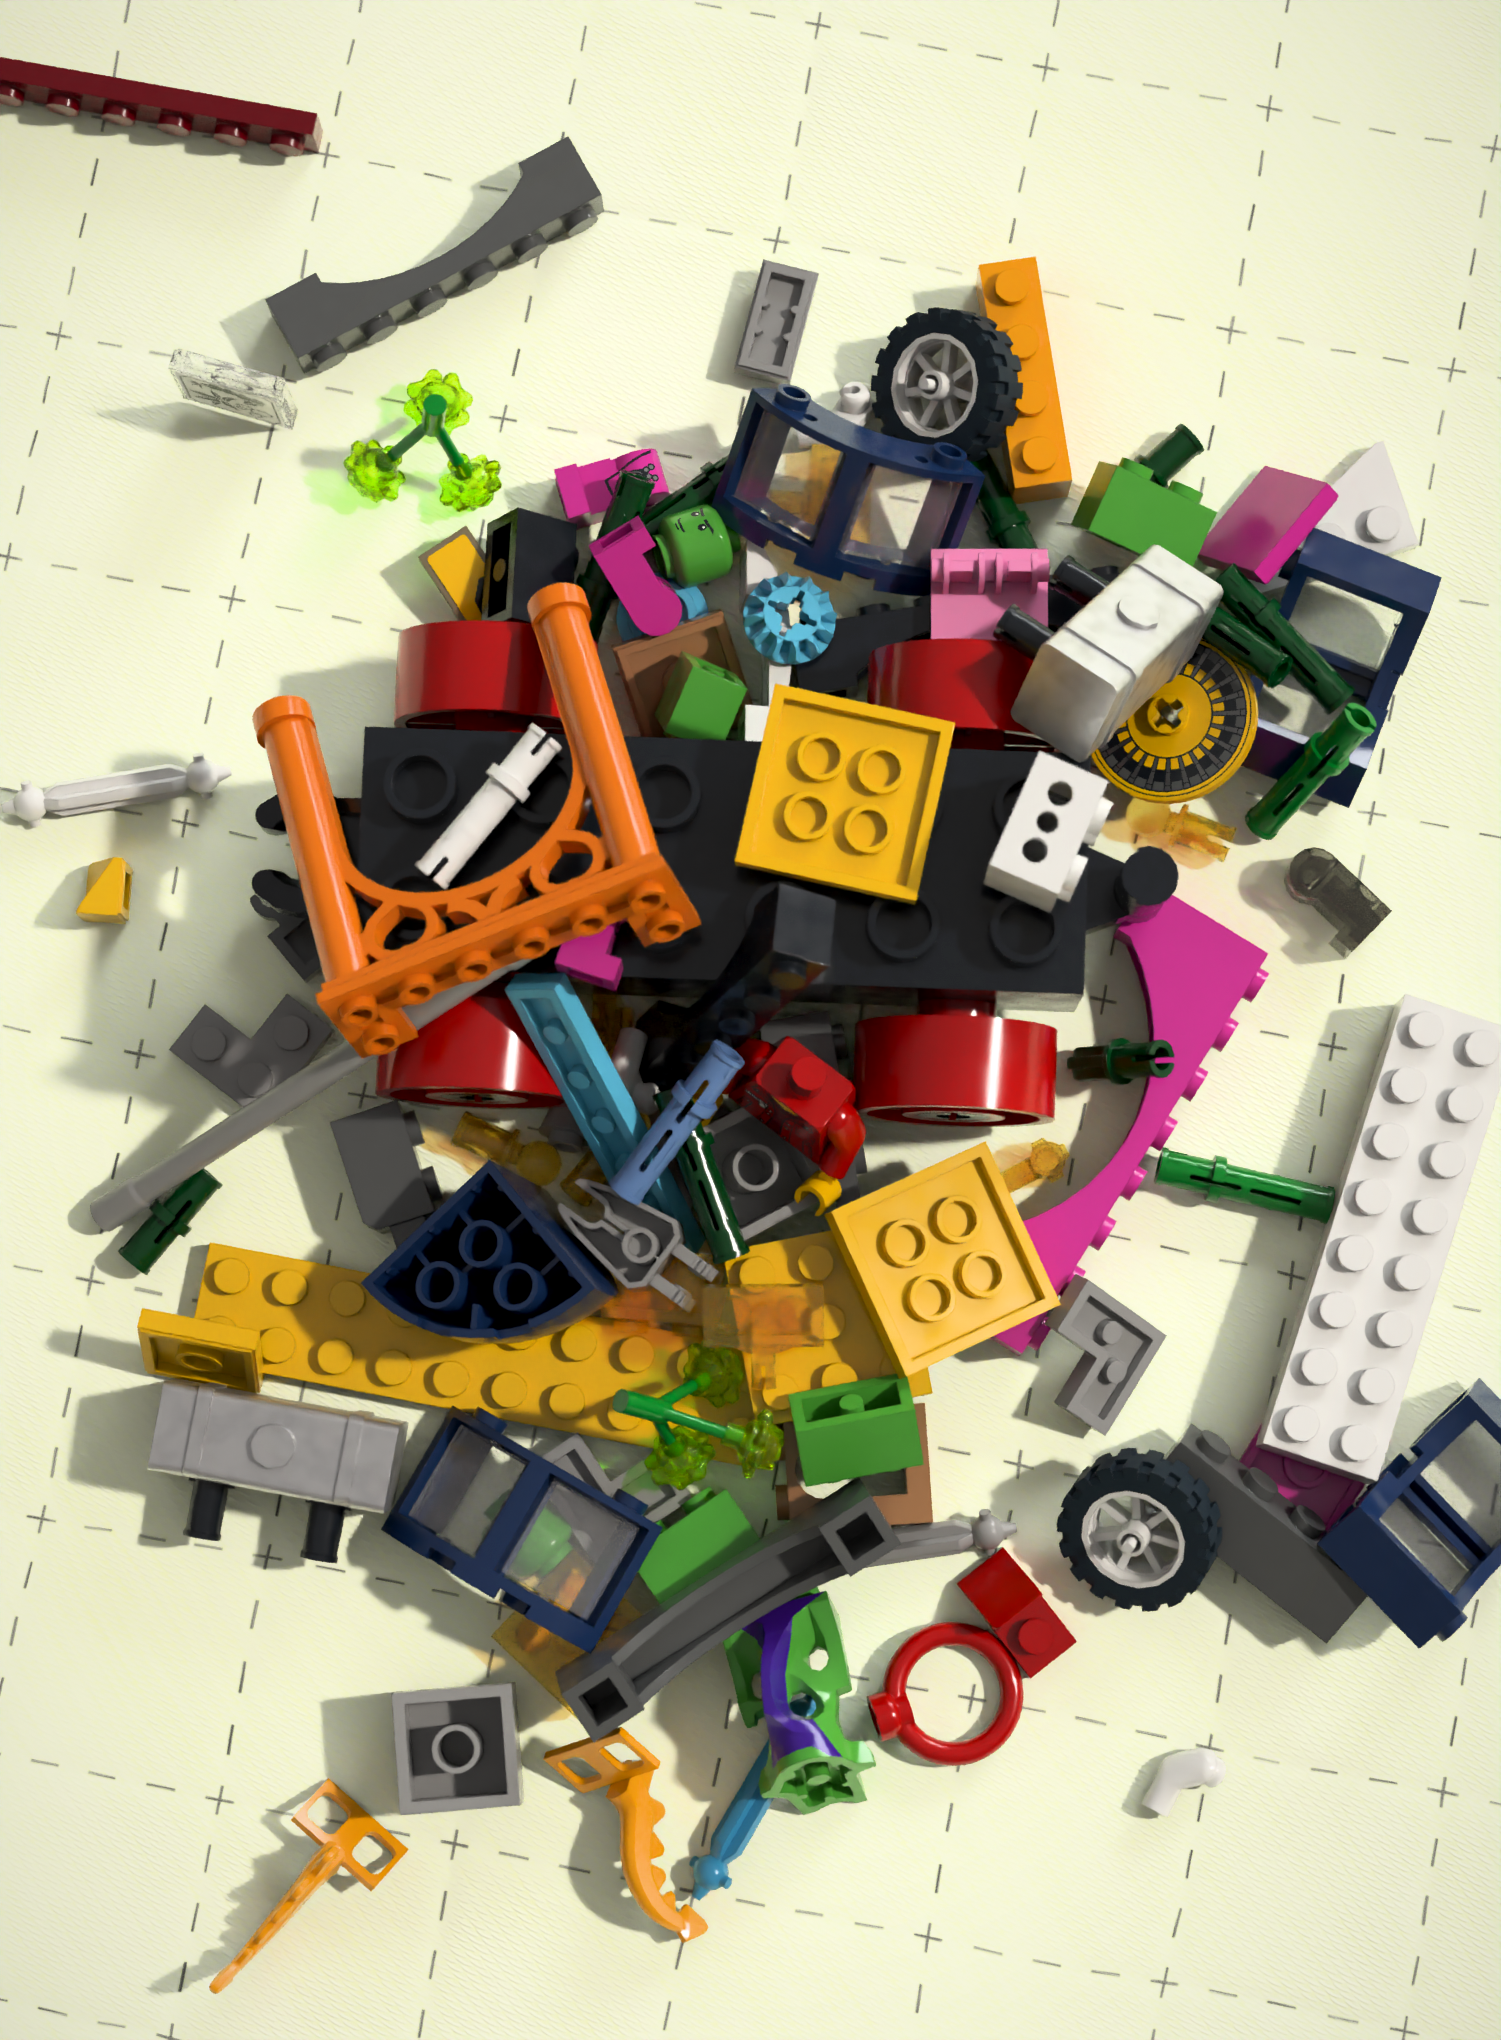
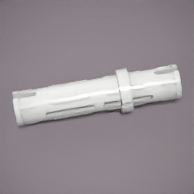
[415,723,563,890]

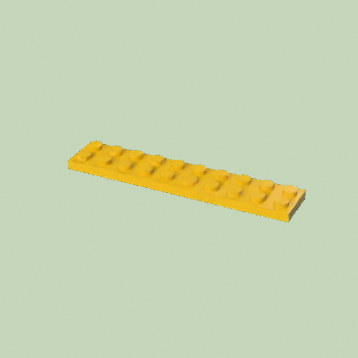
[194,1242,773,1470]

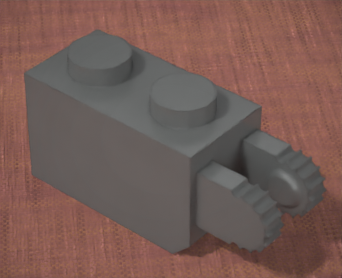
[330,1100,444,1248]

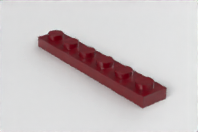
[0,57,323,156]

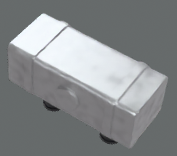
[993,545,1224,762]
[147,1379,409,1563]

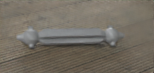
[865,1509,1017,1568]

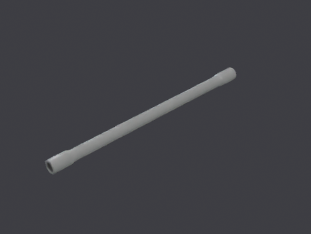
[90,958,535,1232]

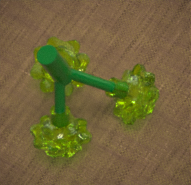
[343,368,502,512]
[613,1338,784,1490]

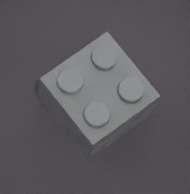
[672,1107,821,1240]
[391,1682,525,1815]

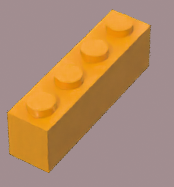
[975,256,1073,504]

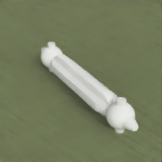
[1,752,232,827]

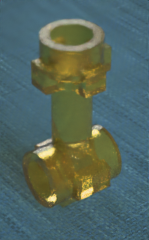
[1000,1138,1070,1194]

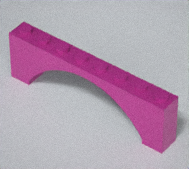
[990,895,1270,1356]

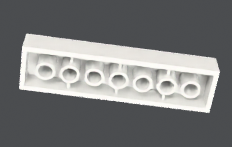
[1255,993,1501,1484]

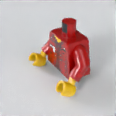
[692,1036,866,1216]

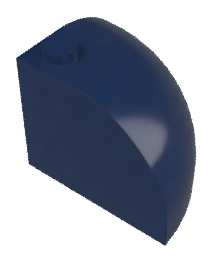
[361,1160,618,1344]

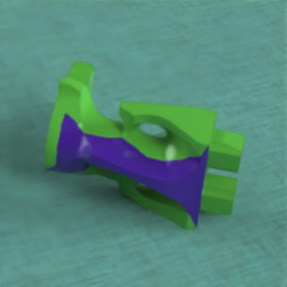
[723,1587,876,1815]

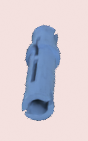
[609,1040,745,1205]

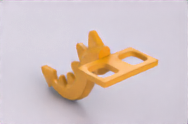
[543,1727,708,1943]
[209,1778,409,1994]

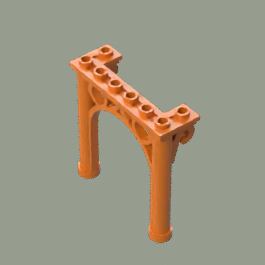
[252,583,702,1059]

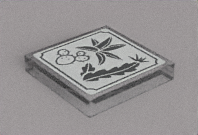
[168,348,298,430]

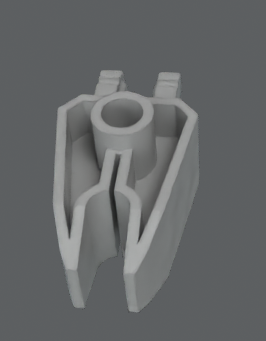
[557,1178,719,1313]

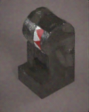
[1284,847,1392,959]

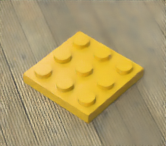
[735,683,955,905]
[824,1141,1061,1379]
[724,1230,933,1428]

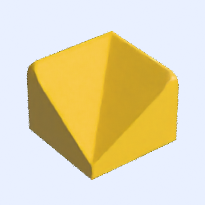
[76,857,133,924]

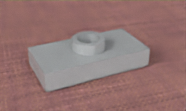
[734,259,819,384]

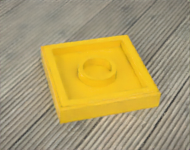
[137,1308,265,1393]

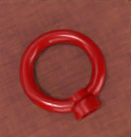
[866,1622,1024,1766]

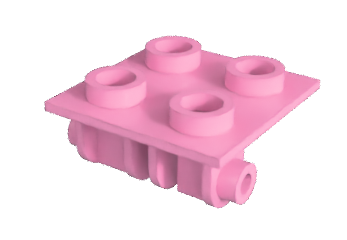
[931,549,1050,641]

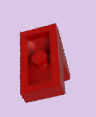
[956,1547,1077,1678]

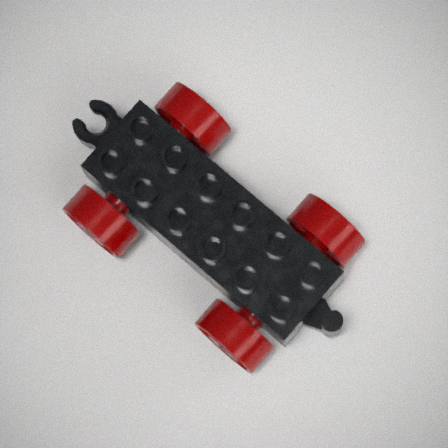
[251,620,1179,1127]

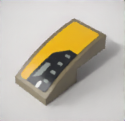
[418,526,485,621]

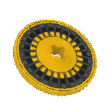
[1091,638,1258,804]

